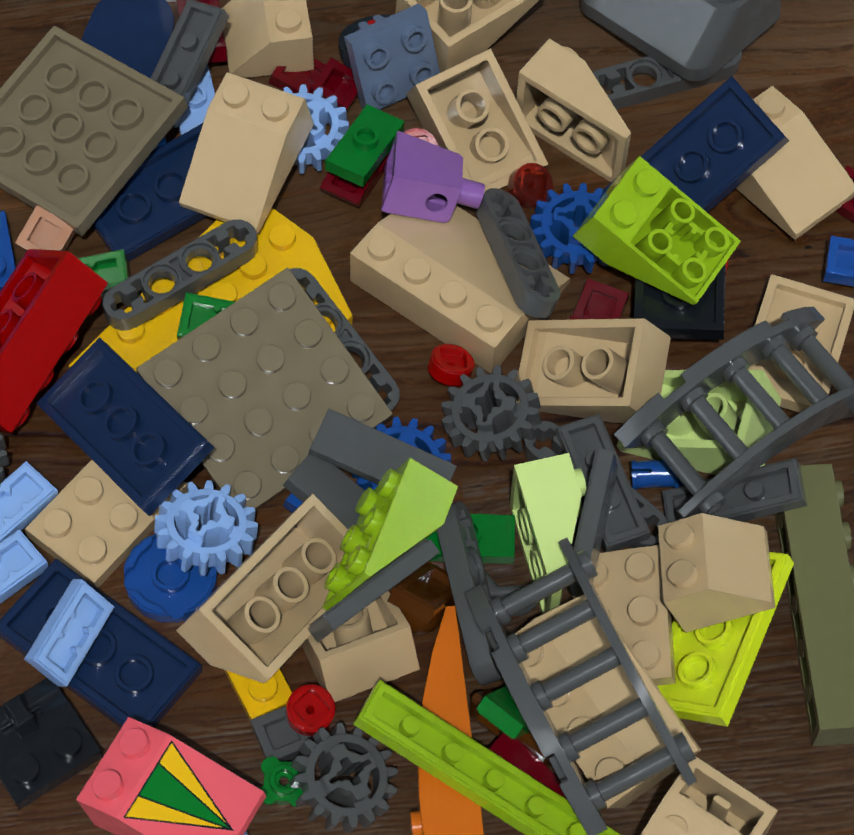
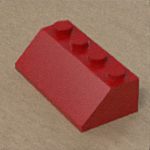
[0,249,108,433]

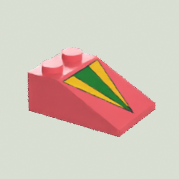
[76,717,266,835]

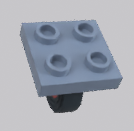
[338,3,440,110]

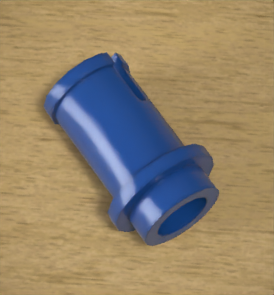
[631,460,684,490]

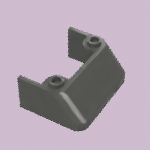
[580,0,781,81]

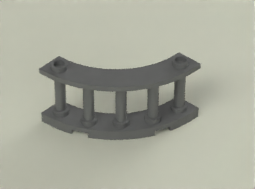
[614,306,854,518]
[465,538,697,835]

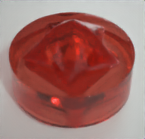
[508,163,554,208]

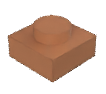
[15,205,75,251]

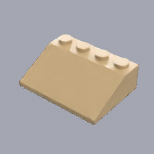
[350,205,570,374]

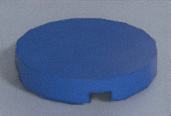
[124,531,218,623]

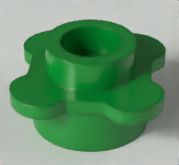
[260,756,303,807]

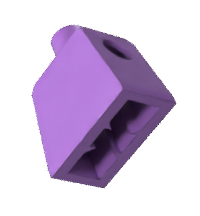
[381,131,485,223]

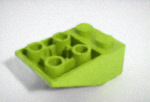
[573,156,741,305]
[322,458,458,611]

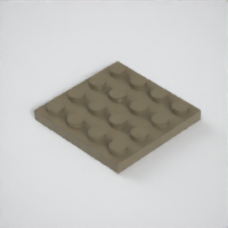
[0,26,188,236]
[136,267,393,511]

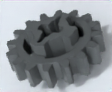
[441,365,542,462]
[289,723,398,833]

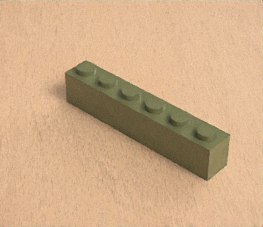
[774,464,854,747]

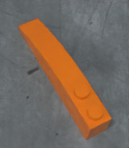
[410,606,484,835]

